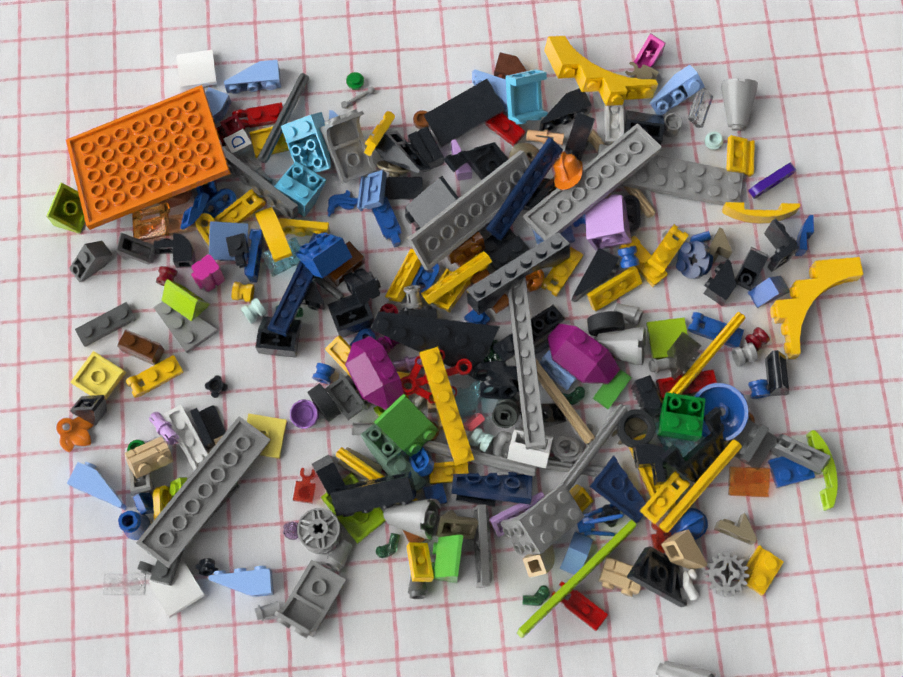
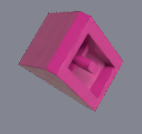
[634,33,666,69]

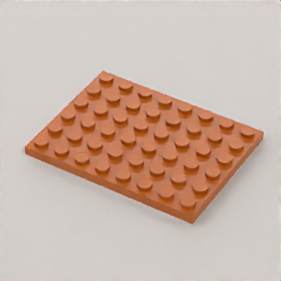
[66,85,231,230]

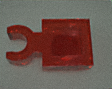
[293,468,316,504]
[650,518,672,554]

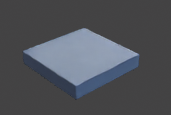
[209,221,248,262]

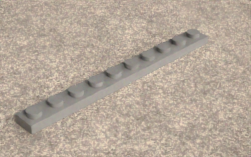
[508,276,546,450]

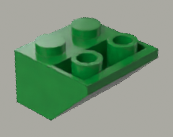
[658,392,706,442]

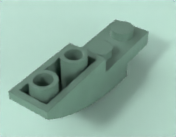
[361,423,427,493]

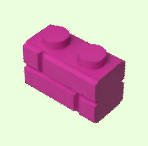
[191,254,225,292]

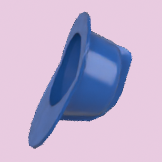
[663,508,708,540]

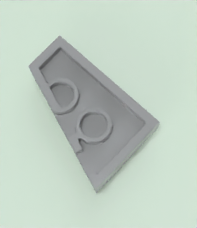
[153,301,218,353]

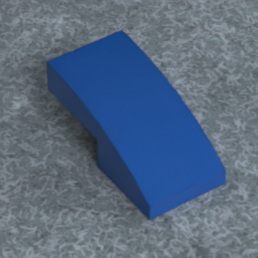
[180,192,209,230]
[795,215,814,256]

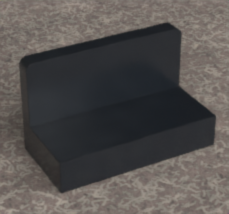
[190,405,226,450]

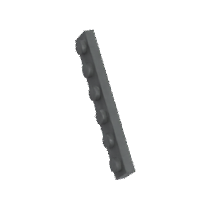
[222,146,298,219]

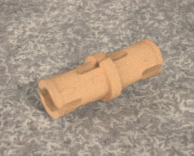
[526,129,564,145]

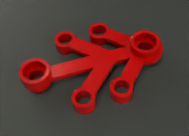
[401,350,472,405]

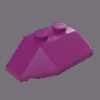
[547,323,620,384]
[345,336,404,410]

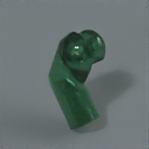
[562,386,585,405]
[522,585,550,606]

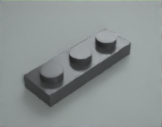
[75,302,137,347]

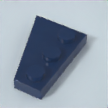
[589,455,646,523]

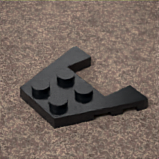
[443,142,508,180]
[660,407,730,484]

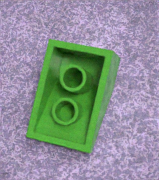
[374,394,439,457]
[431,535,463,583]

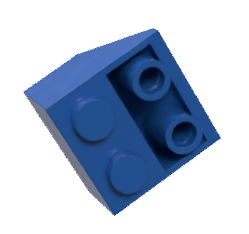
[295,232,352,278]

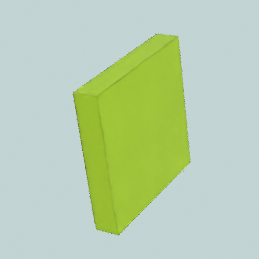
[646,317,691,360]

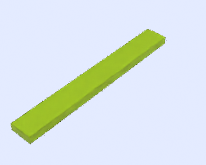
[517,519,636,639]

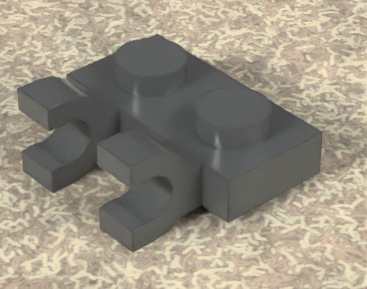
[137,550,184,586]

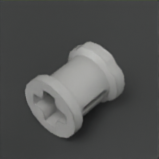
[404,285,423,308]

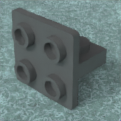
[325,372,369,421]
[727,419,777,470]

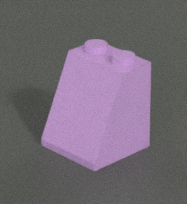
[585,194,632,250]

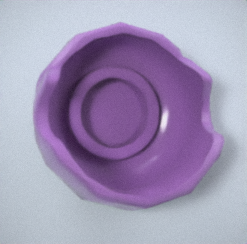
[290,399,319,429]

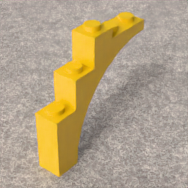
[544,36,658,106]
[770,257,863,359]

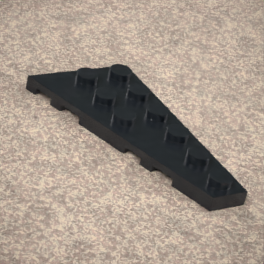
[370,311,500,378]

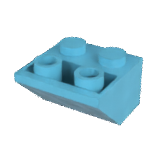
[274,161,326,217]

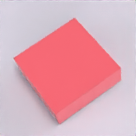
[463,413,485,432]

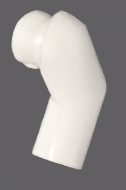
[683,569,699,600]

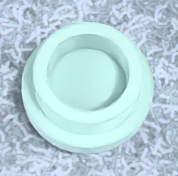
[704,132,723,150]

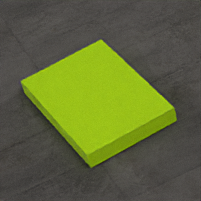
[320,472,386,544]

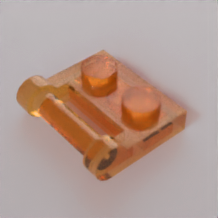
[132,202,170,241]

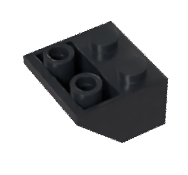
[624,110,664,145]
[327,295,374,338]
[255,316,302,358]

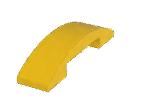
[722,202,800,224]
[254,207,292,262]

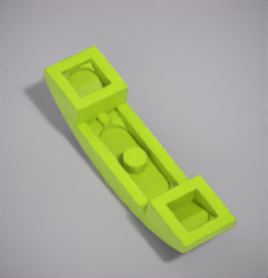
[806,430,838,511]

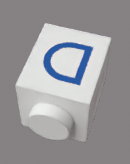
[224,129,254,159]

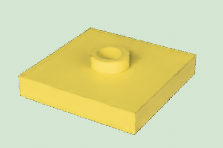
[70,351,126,400]
[247,413,287,459]

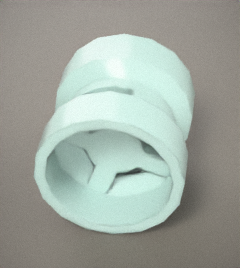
[241,298,267,324]
[469,427,494,453]

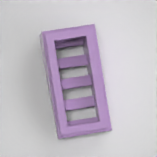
[451,139,472,181]

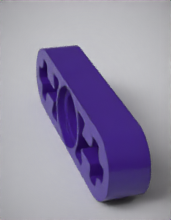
[748,162,796,199]

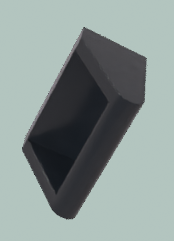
[765,350,789,396]

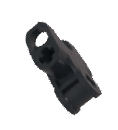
[472,361,519,400]

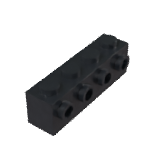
[330,471,417,517]

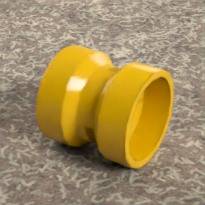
[231,281,255,303]

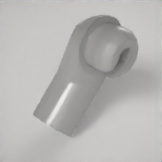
[492,431,511,457]

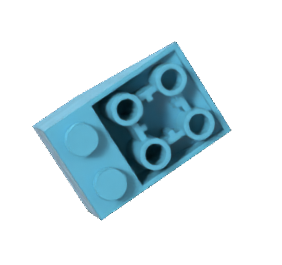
[281,112,331,173]

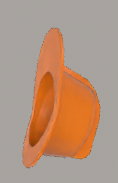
[553,151,583,190]

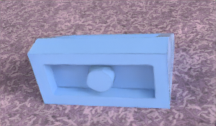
[540,350,577,390]

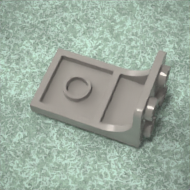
[320,109,376,184]
[501,483,585,555]
[274,560,347,639]

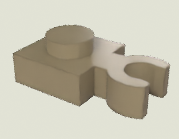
[625,62,659,79]
[612,418,648,445]

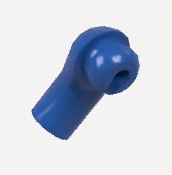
[690,231,711,242]

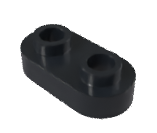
[624,195,641,233]

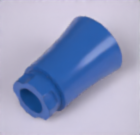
[118,511,151,540]

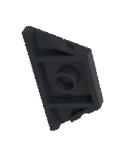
[627,546,687,607]

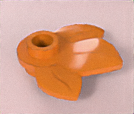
[56,417,94,453]

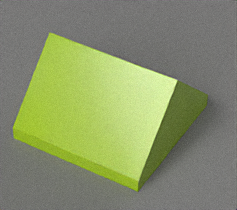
[46,183,85,233]
[161,279,210,321]

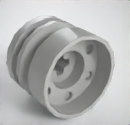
[297,508,342,554]

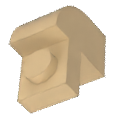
[523,545,555,577]

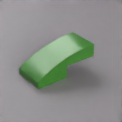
[592,369,632,410]

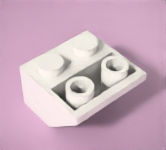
[507,427,554,468]

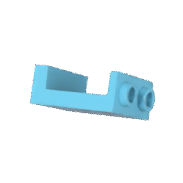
[506,69,548,124]

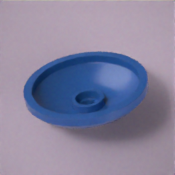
[694,383,749,441]

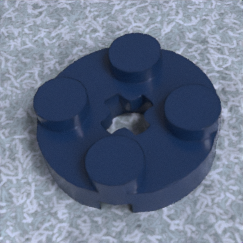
[676,241,713,279]

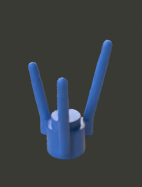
[577,504,624,536]

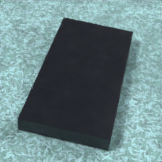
[424,79,505,147]

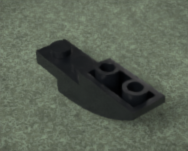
[493,304,565,363]

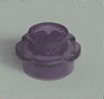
[283,521,299,540]

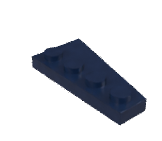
[451,472,533,505]

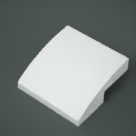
[177,50,217,89]
[148,559,205,618]

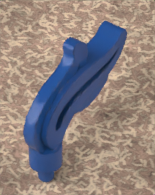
[327,190,358,217]

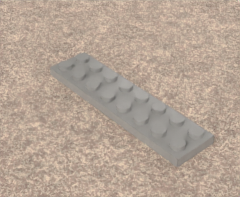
[523,124,663,240]
[597,144,744,206]
[407,150,530,270]
[136,416,271,568]

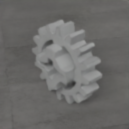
[704,552,749,597]

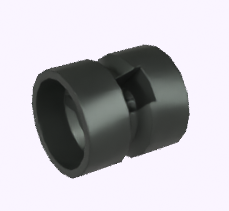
[492,397,521,428]

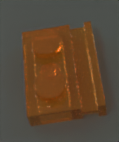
[728,466,770,497]

